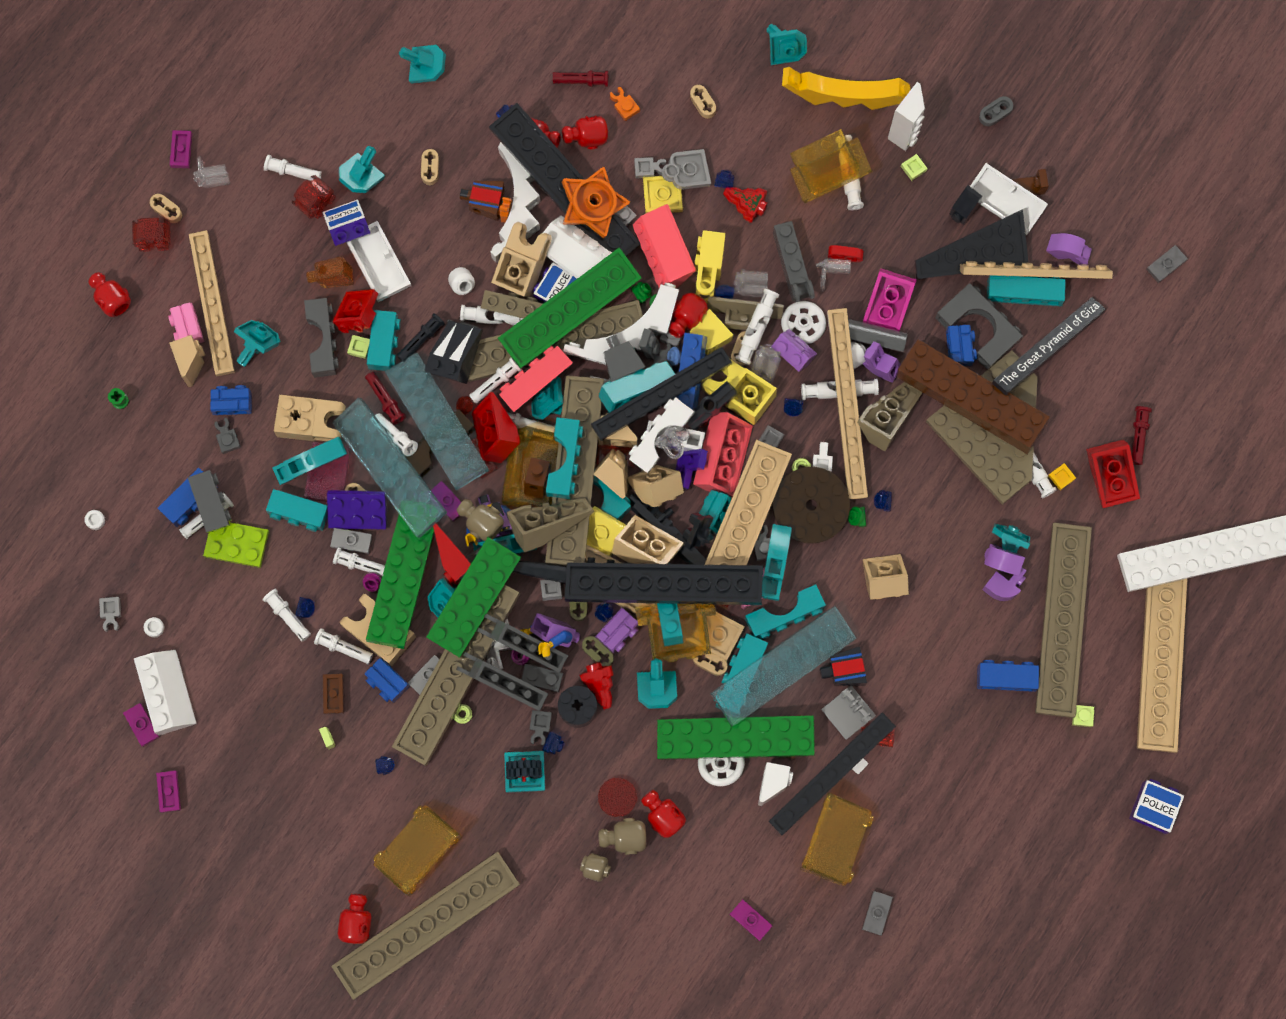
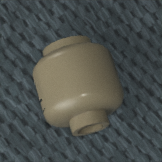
[580,853,611,882]

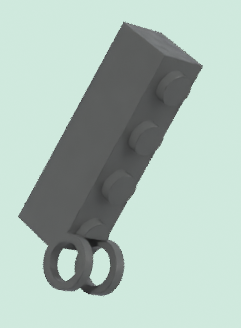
[773,221,815,302]
[477,614,568,673]
[456,652,548,711]

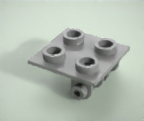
[821,686,876,740]

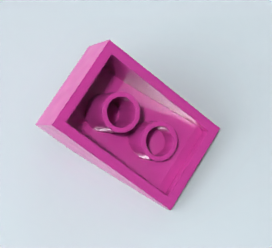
[863,268,916,331]

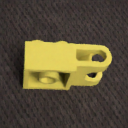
[695,230,725,304]
[702,359,777,425]

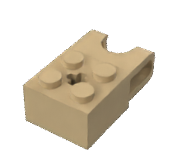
[491,222,552,297]
[274,395,346,442]
[340,594,416,667]

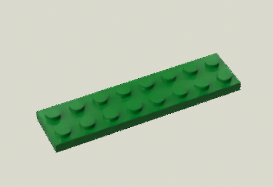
[497,248,641,369]
[366,500,440,649]
[657,716,815,760]

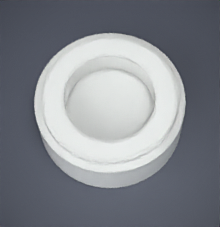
[85,510,105,530]
[144,617,164,638]

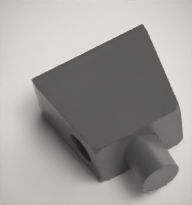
[603,334,645,382]

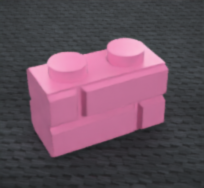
[168,302,204,343]

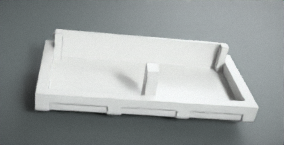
[970,163,1048,235]
[346,221,411,302]

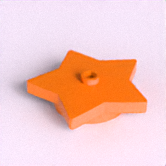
[562,167,630,238]

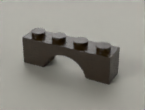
[402,409,475,480]

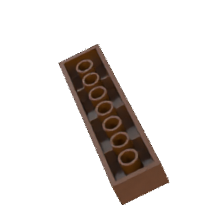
[897,339,1050,455]

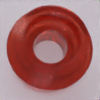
[456,396,473,415]

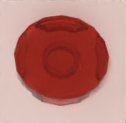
[598,778,637,817]

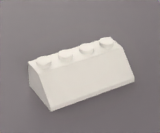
[888,82,925,151]
[543,216,612,278]
[134,650,197,736]

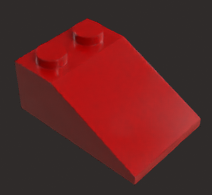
[472,392,520,463]
[1086,440,1140,508]
[433,523,471,587]

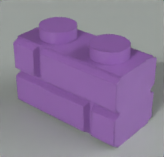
[771,329,817,372]
[596,608,639,654]

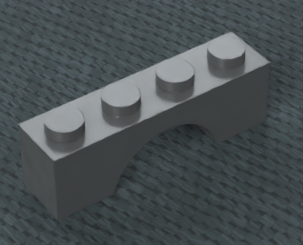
[304,298,339,378]

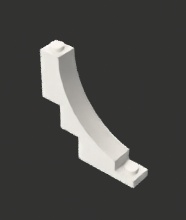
[490,142,540,263]
[563,283,679,365]

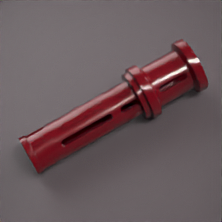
[553,70,609,87]
[365,371,407,425]
[1132,406,1152,465]

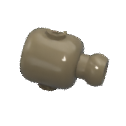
[457,499,504,541]
[599,818,647,855]

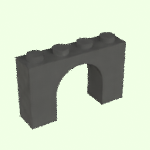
[935,283,1023,370]

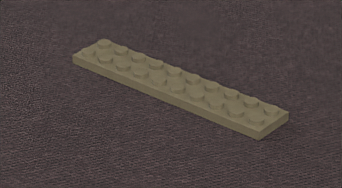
[467,300,643,383]
[545,375,604,566]
[1035,523,1092,718]
[392,585,521,766]
[331,852,520,1000]

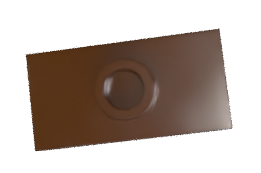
[323,674,344,714]

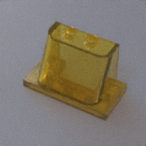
[790,129,873,203]
[635,604,716,662]

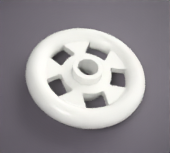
[781,301,826,344]
[698,758,745,786]

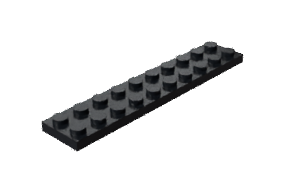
[489,103,640,256]
[565,562,763,605]

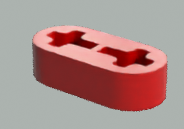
[828,245,864,262]

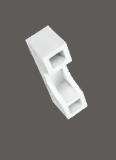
[629,397,695,473]

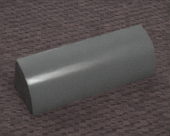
[848,318,908,352]

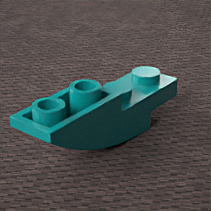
[272,437,347,485]
[762,524,792,601]

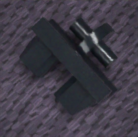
[682,513,714,549]

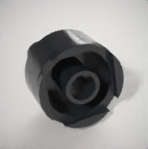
[558,686,597,728]

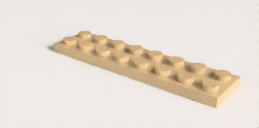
[705,440,792,565]

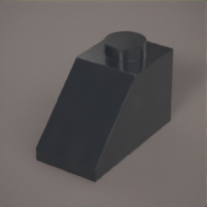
[949,185,983,225]

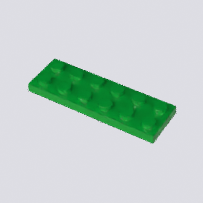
[426,537,521,658]

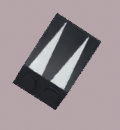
[425,320,483,384]

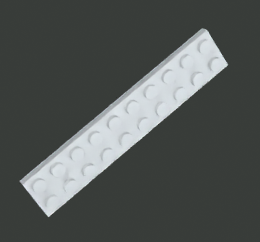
[1117,515,1286,592]

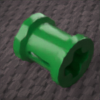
[108,388,129,409]

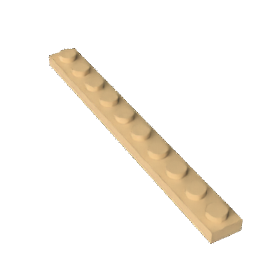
[827,308,868,500]

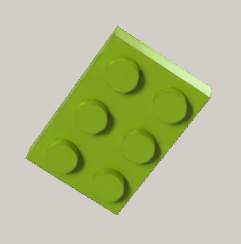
[203,522,269,568]

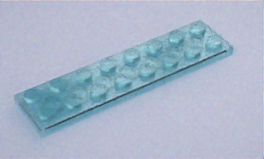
[385,353,489,490]
[332,397,447,538]
[710,606,857,726]

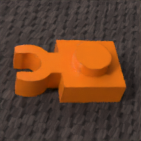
[610,87,640,121]
[498,197,512,223]

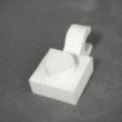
[812,442,833,472]

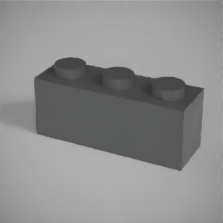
[188,470,232,533]

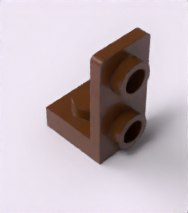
[1011,169,1049,195]

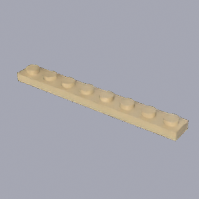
[189,230,235,376]
[960,261,1113,279]

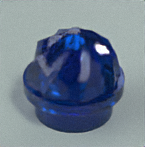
[594,602,614,622]
[375,756,395,775]

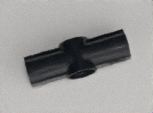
[687,381,738,431]

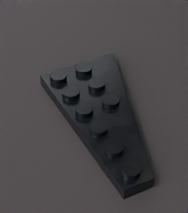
[915,209,1029,279]

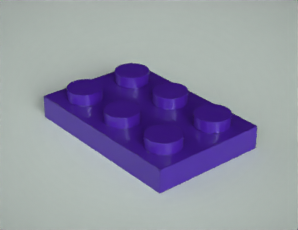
[327,490,387,529]

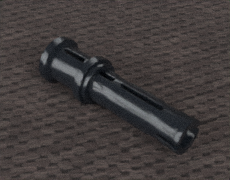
[396,313,446,363]

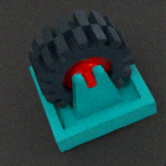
[504,751,545,793]

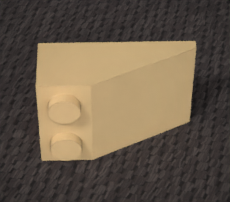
[612,515,684,564]

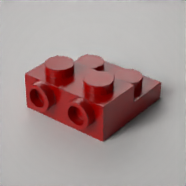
[333,289,378,333]

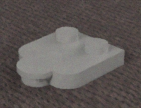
[661,149,711,189]

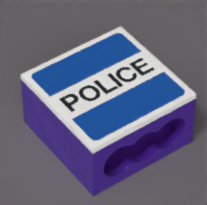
[323,200,370,246]
[533,263,577,304]
[1129,779,1184,834]

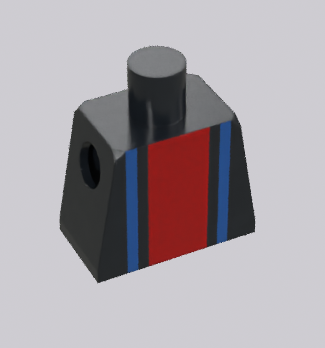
[819,647,867,686]

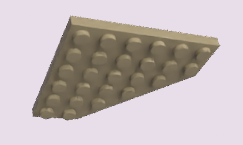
[926,350,1037,505]

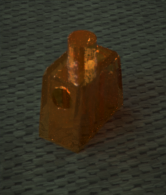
[306,256,354,288]

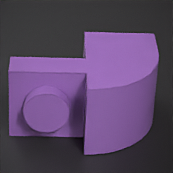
[1046,233,1092,265]
[863,341,900,383]
[984,544,1025,576]
[982,568,1026,601]

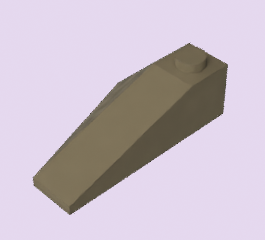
[857,382,923,451]
[507,498,594,552]

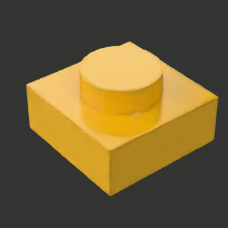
[1048,463,1076,490]

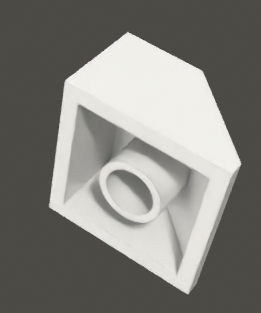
[758,762,793,806]

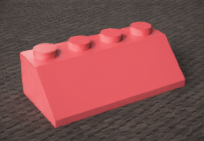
[633,204,696,288]
[499,346,573,412]
[693,412,753,497]

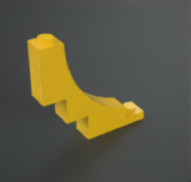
[782,67,910,110]

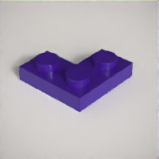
[676,449,708,490]

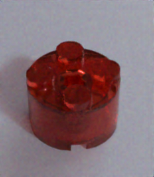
[292,175,336,219]
[132,218,171,252]

